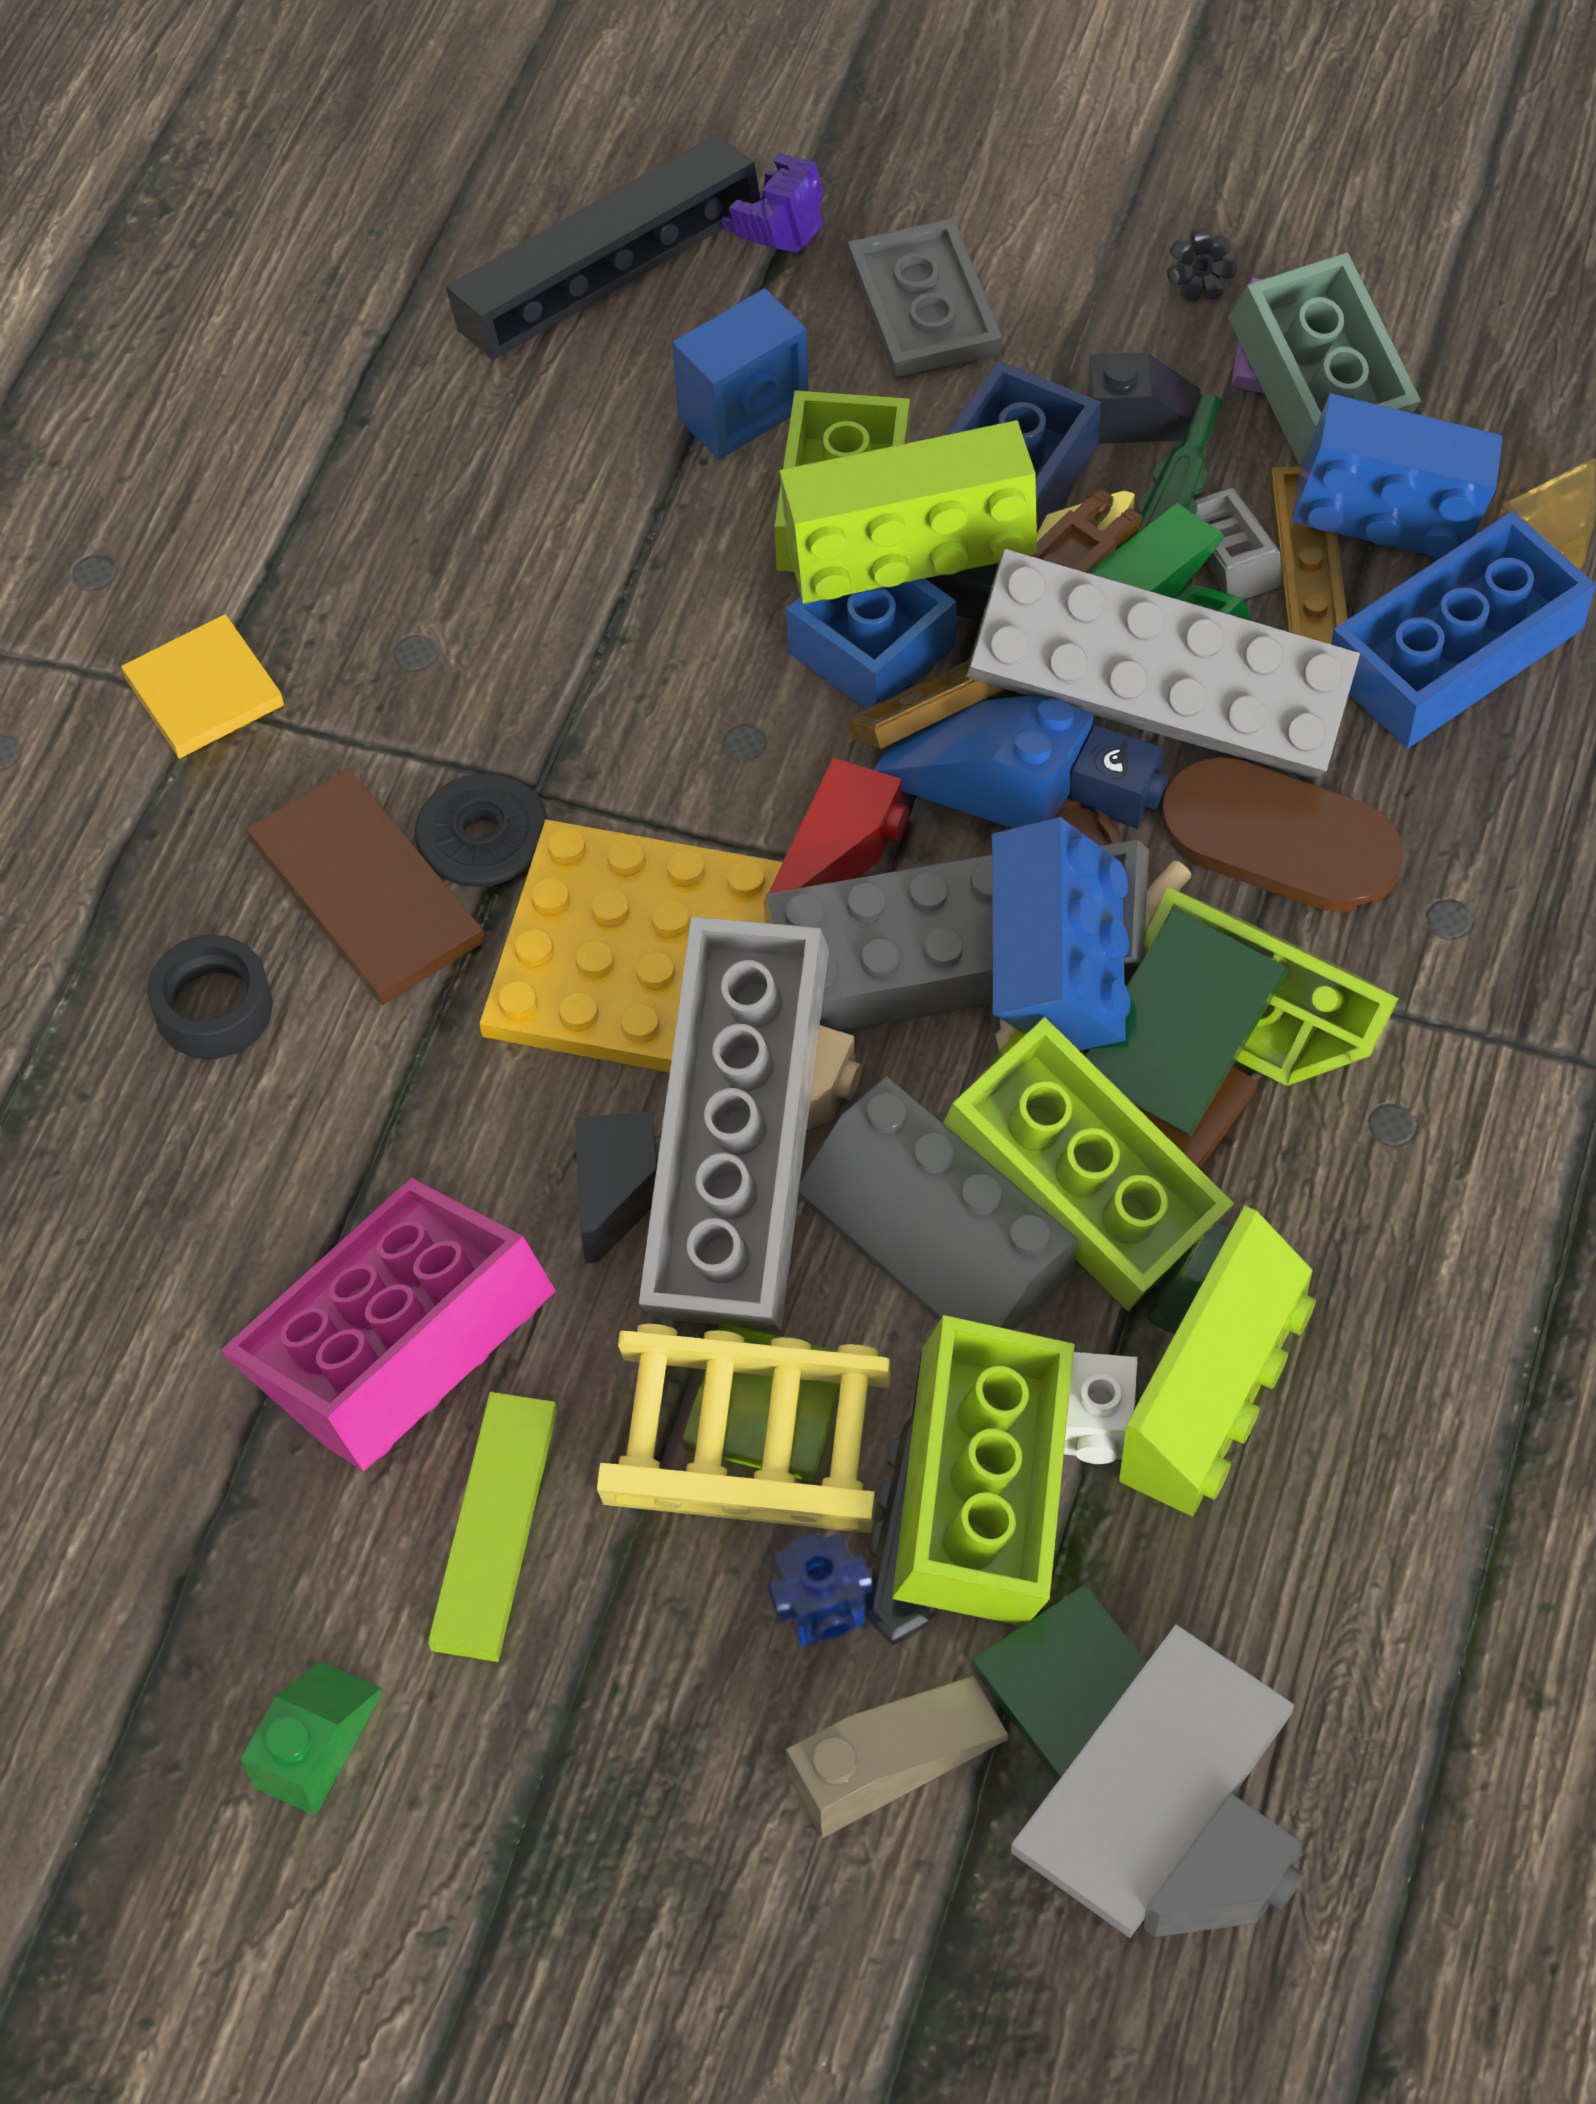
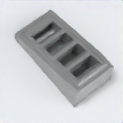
[1194,488,1282,600]

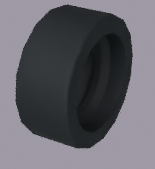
[147,935,273,1059]

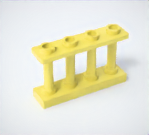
[597,1324,891,1534]

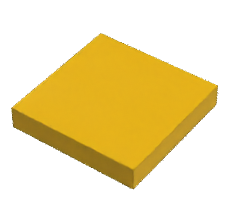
[121,614,284,759]

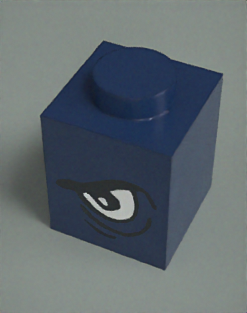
[1070,725,1169,829]

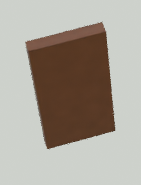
[246,768,485,1005]

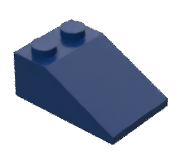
[873,695,1094,828]

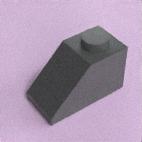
[1143,1793,1304,1937]

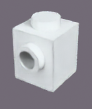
[1064,1352,1137,1464]

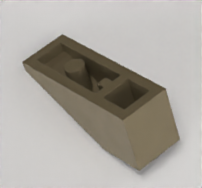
[786,1676,1009,1838]

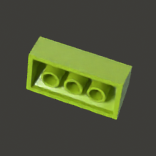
[1119,1205,1316,1517]

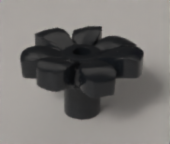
[1167,228,1237,301]

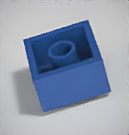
[786,579,956,709]

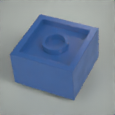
[672,288,809,460]

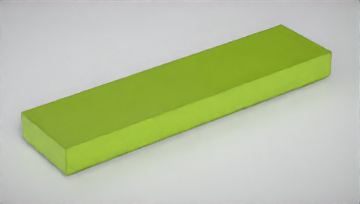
[428,1392,557,1662]

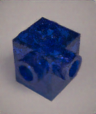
[767,1532,873,1647]

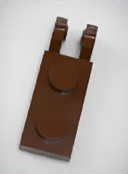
[1029,489,1143,574]

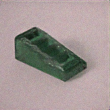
[1147,1222,1229,1335]

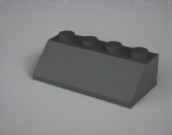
[798,1076,1077,1330]

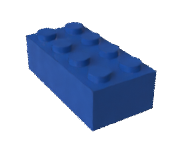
[1331,511,1596,749]

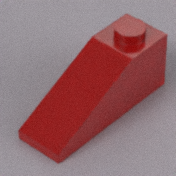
[764,758,909,911]

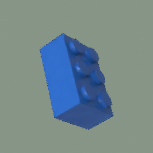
[1291,393,1503,559]
[992,817,1130,1050]

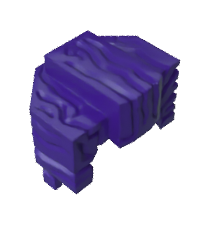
[721,153,823,253]

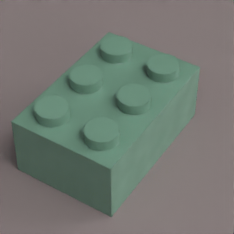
[1228,252,1421,466]

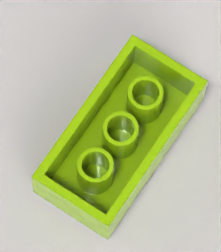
[779,420,1037,604]
[943,1017,1235,1312]
[892,1315,1075,1626]

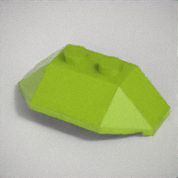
[1144,887,1399,1086]

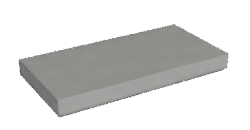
[1011,1624,1294,1938]

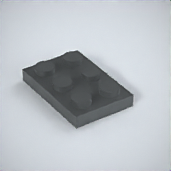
[848,218,1003,378]

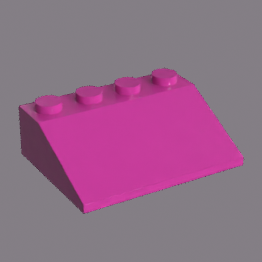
[221,1178,556,1472]

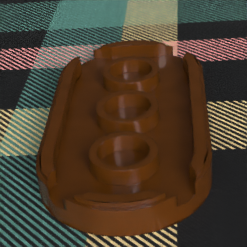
[1162,758,1403,913]

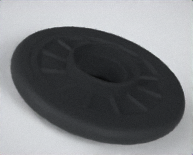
[415,773,548,887]

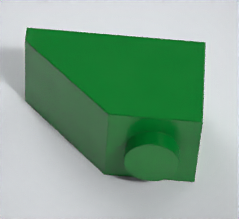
[240,1661,383,1816]

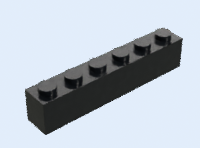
[445,134,761,360]

